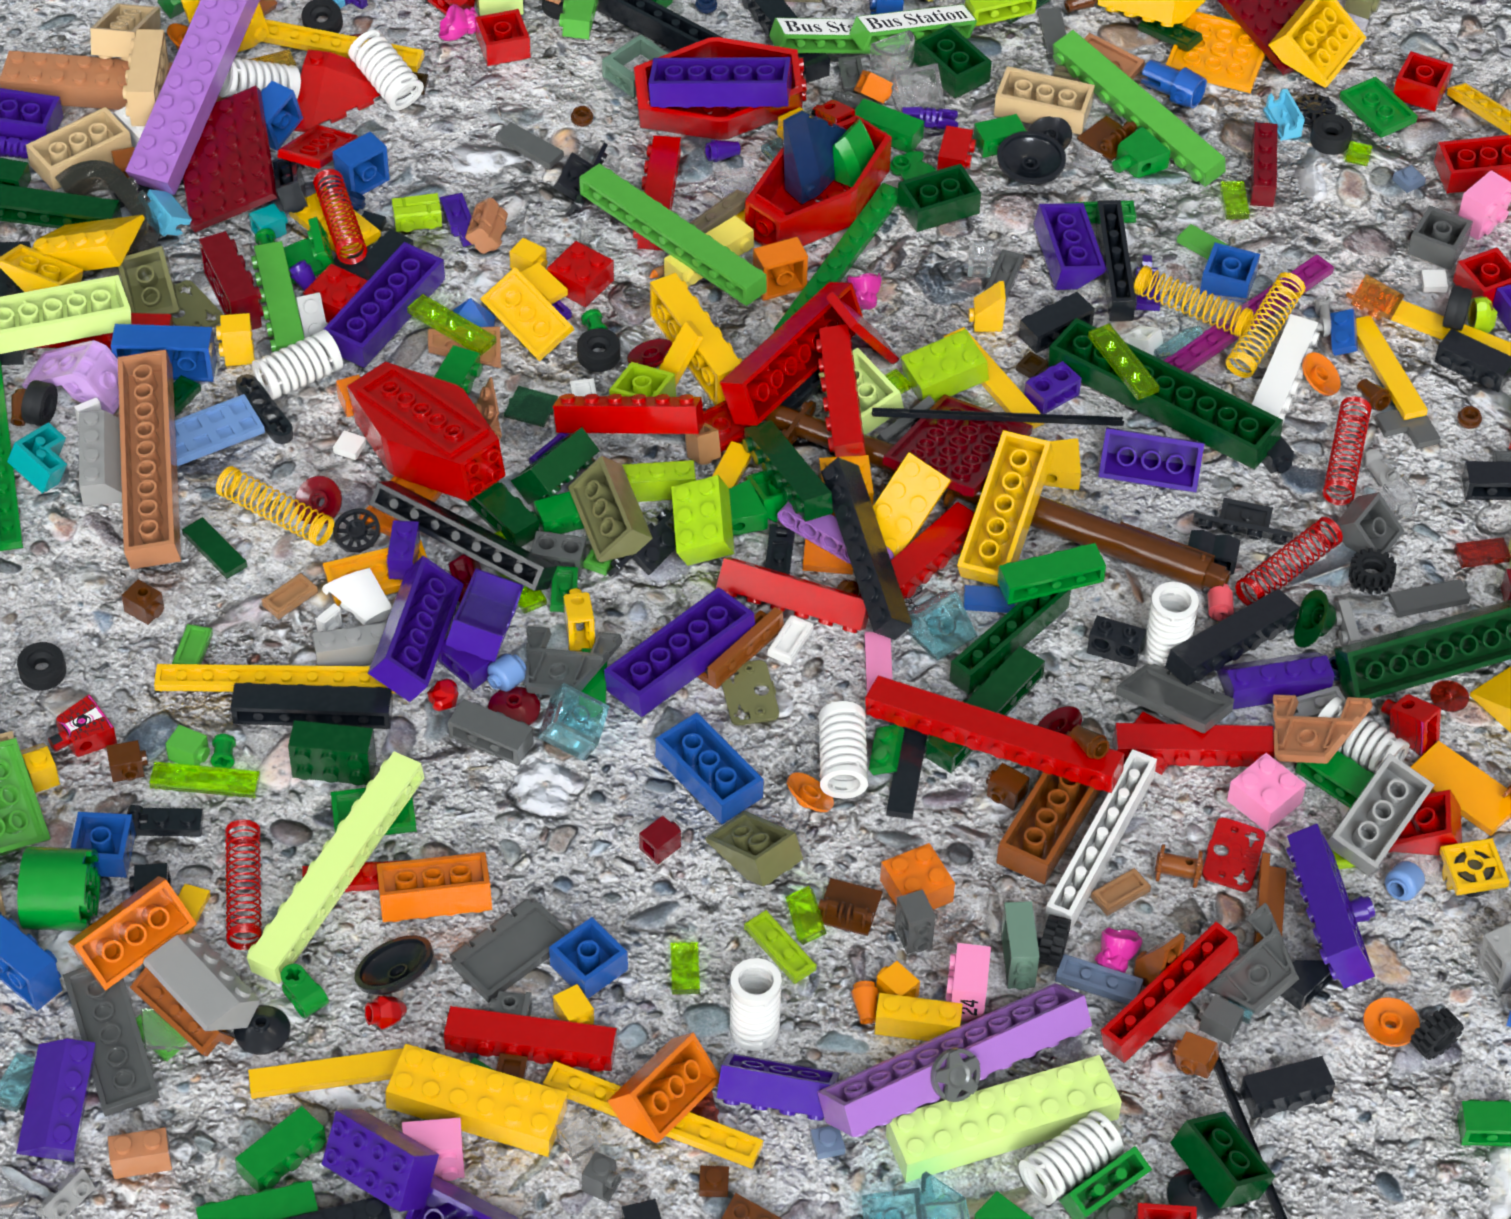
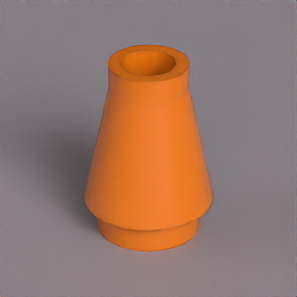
[851,981,879,1024]

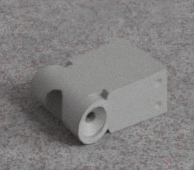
[1478,923,1511,993]

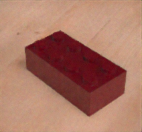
[199,231,264,330]

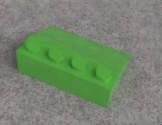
[0,738,51,857]

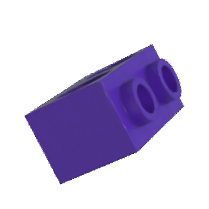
[1024,361,1082,414]

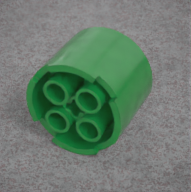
[17,846,101,931]

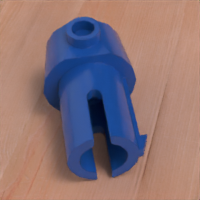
[1141,59,1207,109]

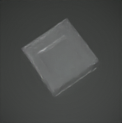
[1073,147,1103,174]

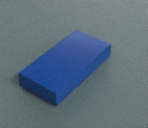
[964,585,1015,613]

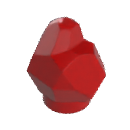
[427,679,459,712]
[365,996,407,1029]

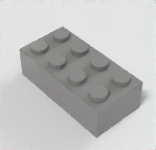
[1327,753,1435,876]

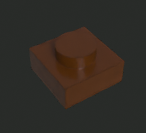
[496,1053,528,1079]
[699,1165,729,1198]

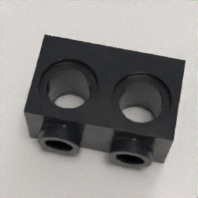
[1087,615,1146,667]

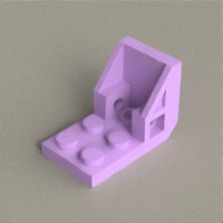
[22,340,119,414]

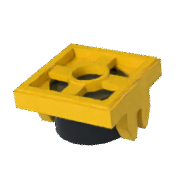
[1439,838,1510,897]

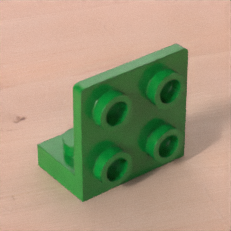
[283,216,335,284]

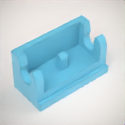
[1263,89,1305,141]
[140,189,192,236]

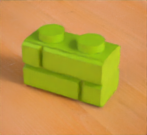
[391,193,442,232]

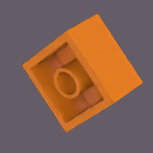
[753,237,808,301]
[880,843,955,910]

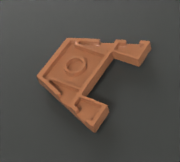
[1273,695,1373,764]

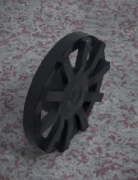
[1295,93,1336,126]
[333,508,381,553]

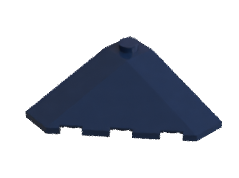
[783,110,847,204]

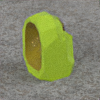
[1468,296,1497,333]

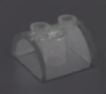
[869,30,915,88]
[890,63,945,112]

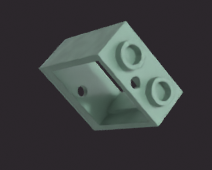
[602,34,668,98]
[1001,901,1039,990]

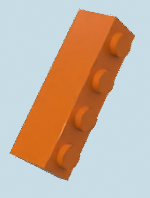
[377,852,492,922]
[68,876,197,991]
[607,1032,720,1143]

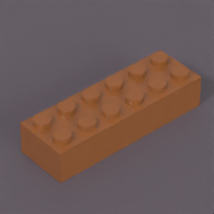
[996,731,1102,885]

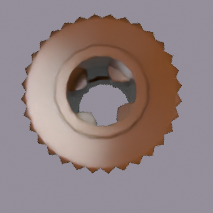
[1154,844,1204,888]

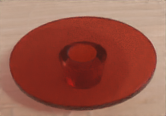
[1430,680,1469,712]

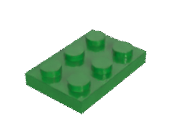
[1339,76,1418,138]
[331,788,417,835]

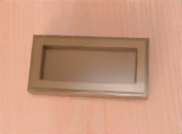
[261,573,318,620]
[1091,868,1151,916]

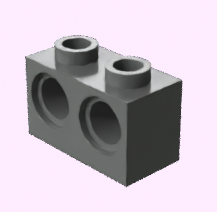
[531,531,587,577]
[895,889,936,954]

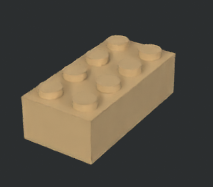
[90,3,161,61]
[123,29,169,126]
[994,66,1095,135]
[26,107,132,191]

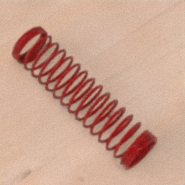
[313,169,367,265]
[1322,396,1372,505]
[1235,517,1343,606]
[225,819,262,950]

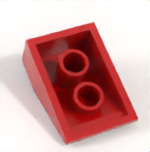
[1388,789,1462,856]

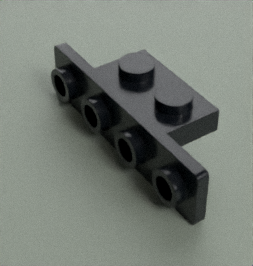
[553,142,608,217]
[1193,498,1293,545]
[607,507,676,577]

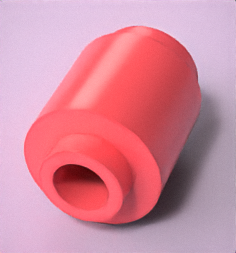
[1207,583,1234,621]

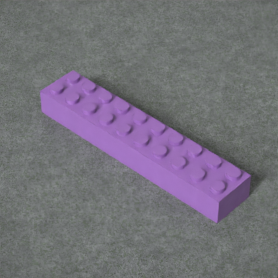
[126,0,260,195]
[817,983,1092,1137]

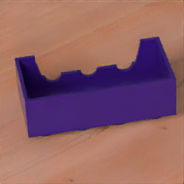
[445,568,524,662]
[321,1109,439,1212]

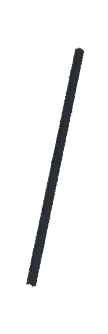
[871,408,1124,426]
[1214,1055,1287,1219]

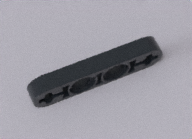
[236,374,293,444]

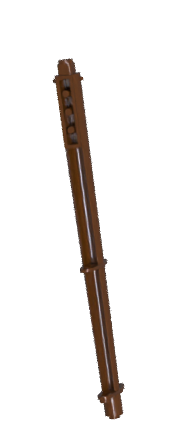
[765,400,1231,591]

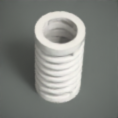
[348,30,424,111]
[219,57,301,98]
[252,330,343,400]
[1143,582,1199,670]
[1318,697,1410,773]
[819,701,868,799]
[729,958,782,1051]
[1019,1111,1124,1205]

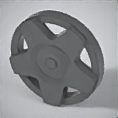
[931,1047,981,1102]

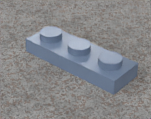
[1055,954,1143,1005]

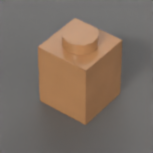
[685,423,721,465]

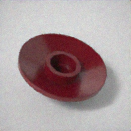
[627,339,673,368]
[295,476,342,525]
[488,686,540,725]
[1037,706,1082,735]

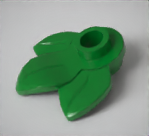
[890,151,936,180]

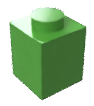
[165,725,210,770]

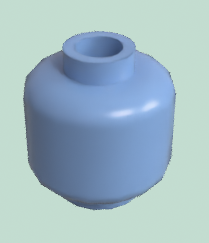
[487,653,526,692]
[1385,861,1425,901]

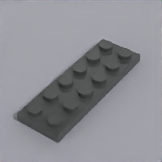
[63,967,160,1117]

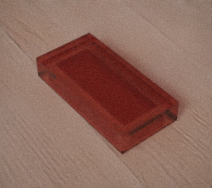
[1454,537,1511,568]

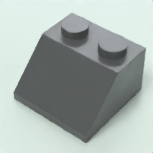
[1336,492,1404,554]

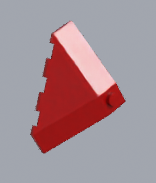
[294,49,380,132]

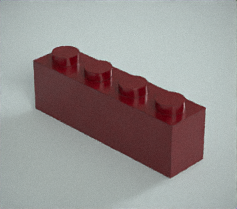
[1250,122,1278,207]

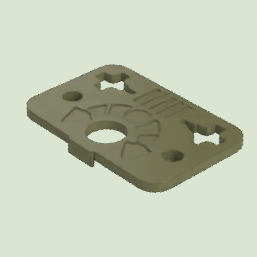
[172,280,223,327]
[722,660,779,726]

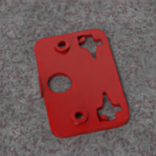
[1202,817,1266,892]

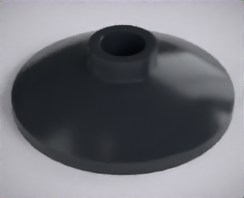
[1028,116,1072,150]
[234,1005,291,1055]
[1167,1169,1221,1219]

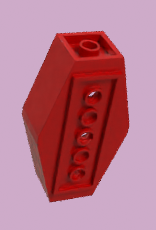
[634,37,807,140]
[745,115,892,246]
[347,361,506,501]

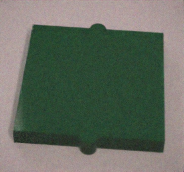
[504,386,558,427]

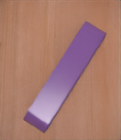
[777,501,894,564]

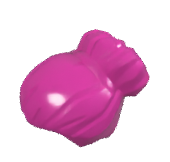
[438,4,478,42]
[846,273,882,310]
[1095,927,1143,973]

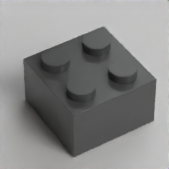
[1408,205,1473,270]

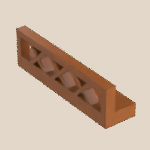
[698,607,784,689]
[1253,852,1287,947]
[130,967,235,1057]

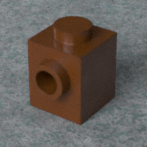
[121,579,165,625]
[106,740,148,783]
[986,763,1030,810]

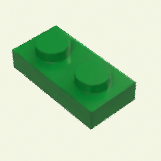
[550,566,578,612]
[869,724,904,775]

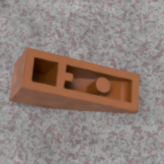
[1133,933,1185,987]

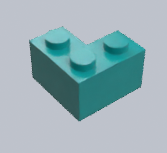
[7,422,67,494]

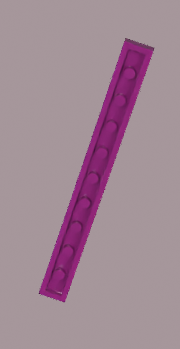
[1163,254,1334,373]

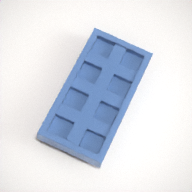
[175,394,265,466]

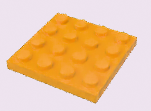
[1166,11,1266,93]

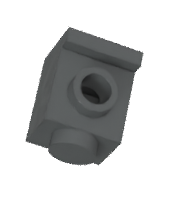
[489,991,532,1016]
[582,1151,622,1203]

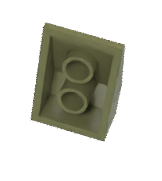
[118,246,180,315]
[705,811,803,887]

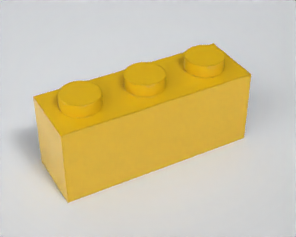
[875,993,963,1041]

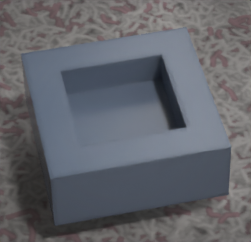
[1392,165,1426,193]
[810,1126,846,1160]

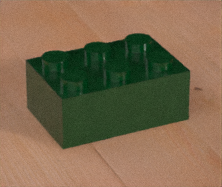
[913,24,992,99]
[897,164,981,232]
[511,427,600,505]
[288,720,377,785]
[1170,1111,1276,1209]

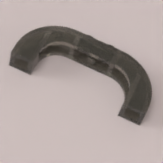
[55,160,159,256]

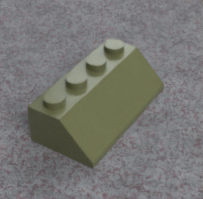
[568,456,652,562]

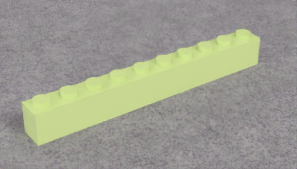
[247,752,424,984]

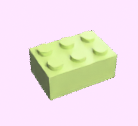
[819,347,904,435]

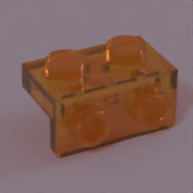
[1345,274,1405,321]

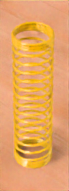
[1134,265,1253,338]
[1225,272,1306,378]
[216,466,334,546]

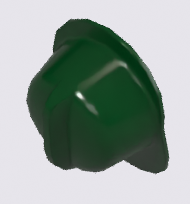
[1293,590,1337,648]

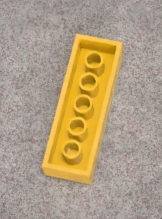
[650,273,743,405]
[957,430,1054,586]
[385,1044,568,1157]

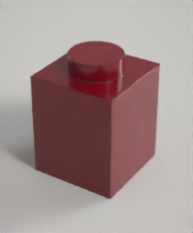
[639,815,681,865]

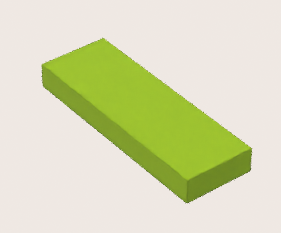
[744,910,817,984]

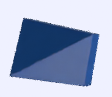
[446,298,495,328]

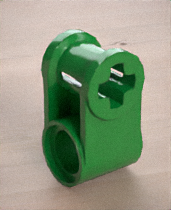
[281,964,329,1019]

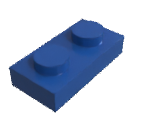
[1330,308,1358,356]

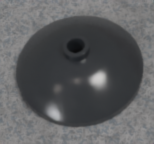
[997,131,1066,185]
[354,935,434,995]

